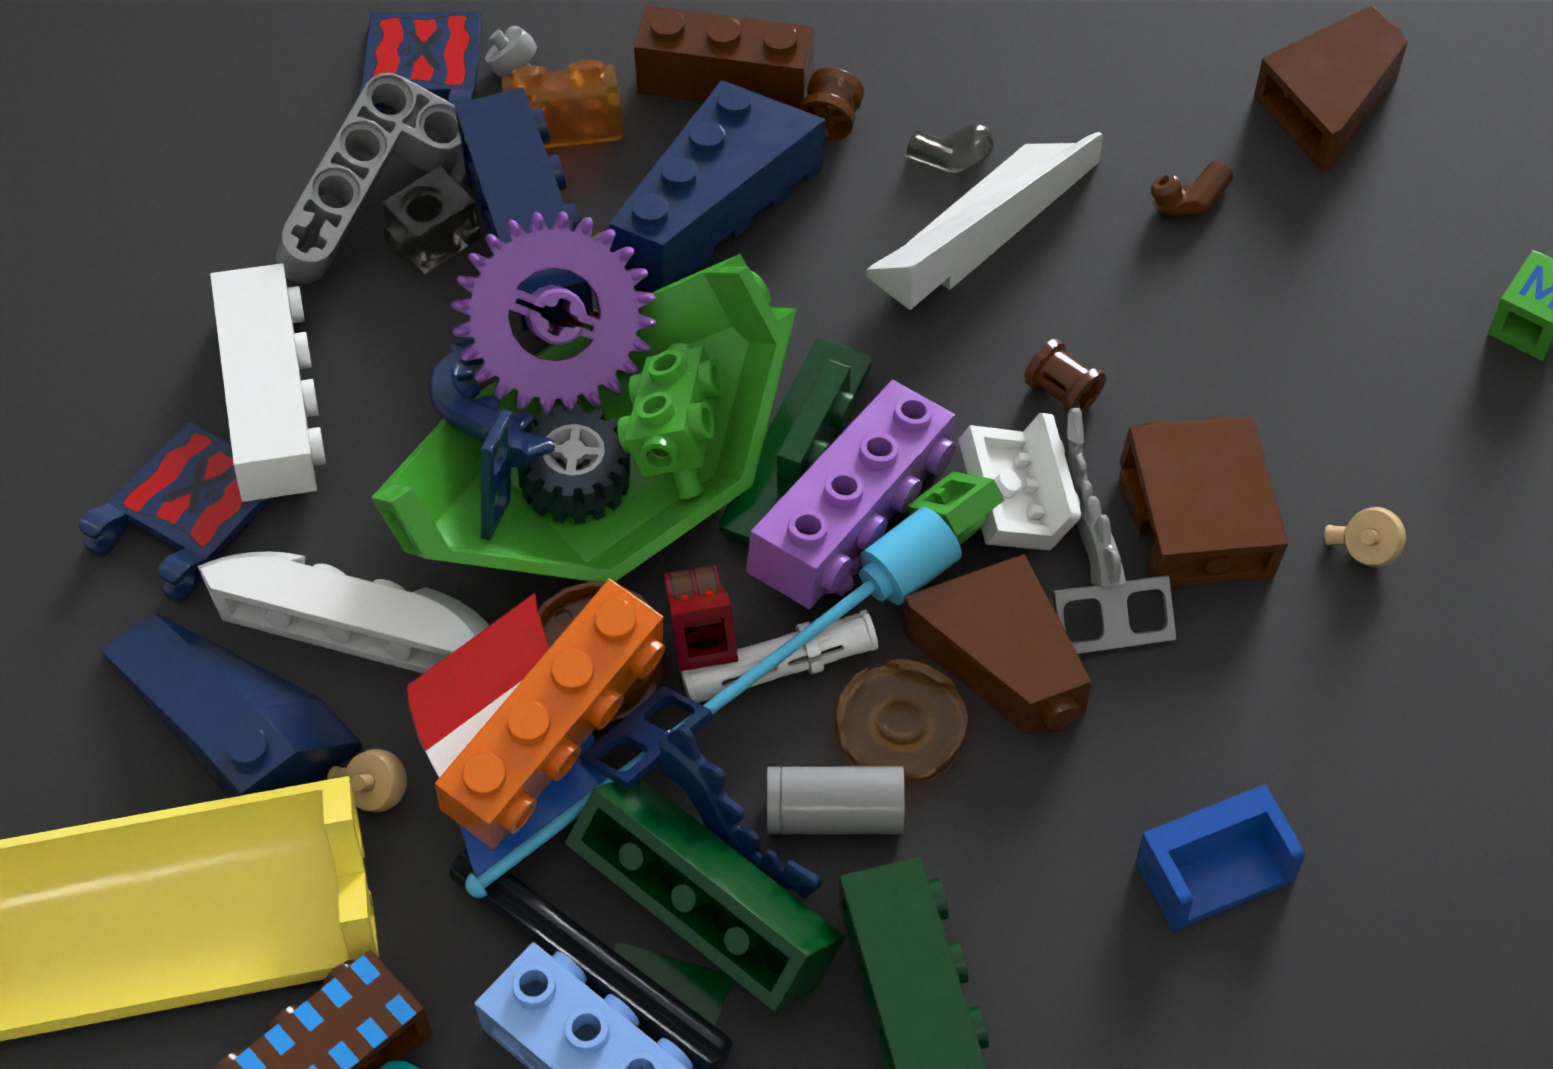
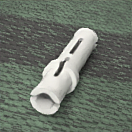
[679,609,878,703]

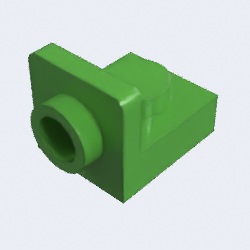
[906,471,1005,545]

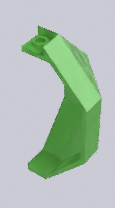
[371,254,797,583]

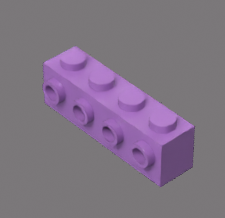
[746,380,956,610]

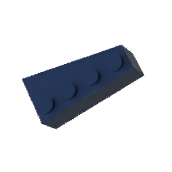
[609,80,826,292]
[454,87,593,331]

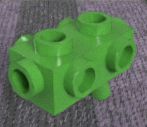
[617,343,724,499]

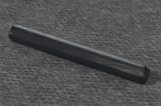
[449,848,732,1069]

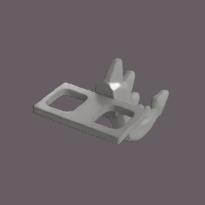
[1053,408,1176,654]

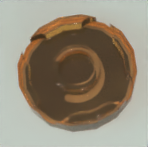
[835,659,968,786]

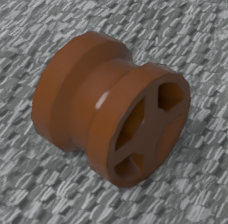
[799,67,865,140]

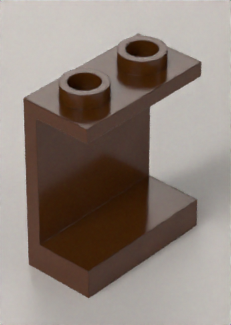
[1119,415,1288,587]

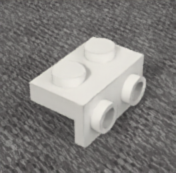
[958,413,1081,551]

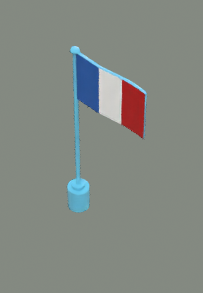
[407,507,962,898]

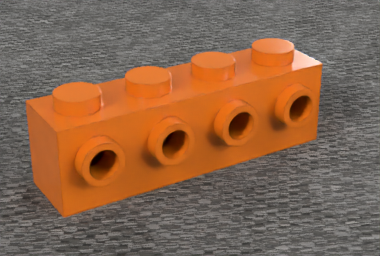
[434,578,666,850]

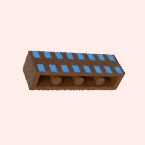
[213,949,433,1069]

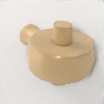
[1324,507,1406,568]
[327,749,407,813]

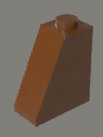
[1254,5,1408,172]
[903,554,1092,735]

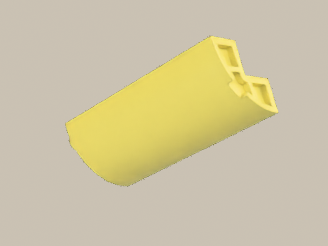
[0,776,379,1041]

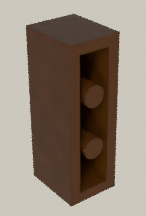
[634,5,814,109]

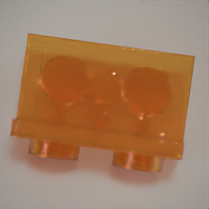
[502,59,623,148]

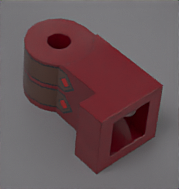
[664,565,738,671]

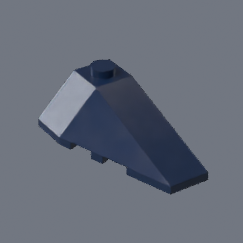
[101,612,363,798]

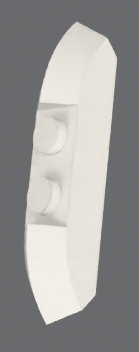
[198,551,490,674]

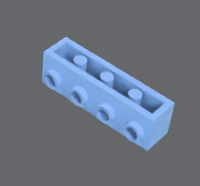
[474,942,693,1069]

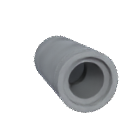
[767,766,905,835]

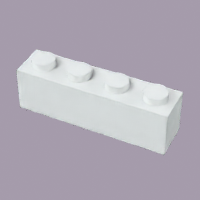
[210,263,326,502]

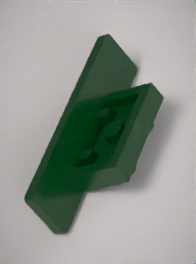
[719,338,872,544]

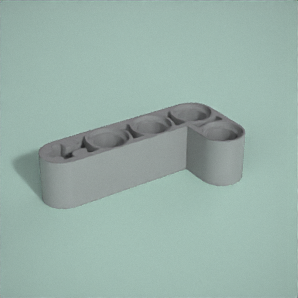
[276,73,461,284]

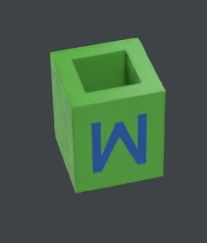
[1488,250,1553,361]

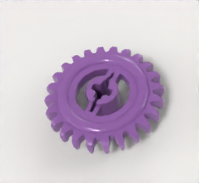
[451,211,657,417]

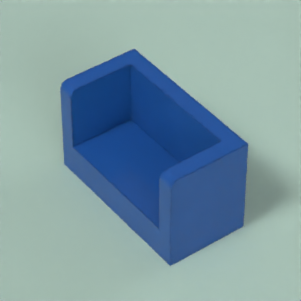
[1136,784,1305,931]

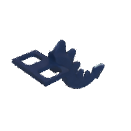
[428,340,555,540]
[580,685,822,899]

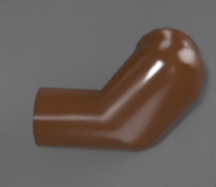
[1151,161,1233,217]

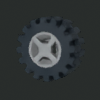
[517,404,630,525]

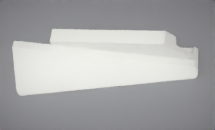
[866,132,1103,310]

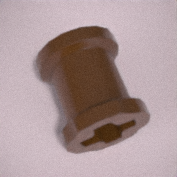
[1024,339,1106,415]

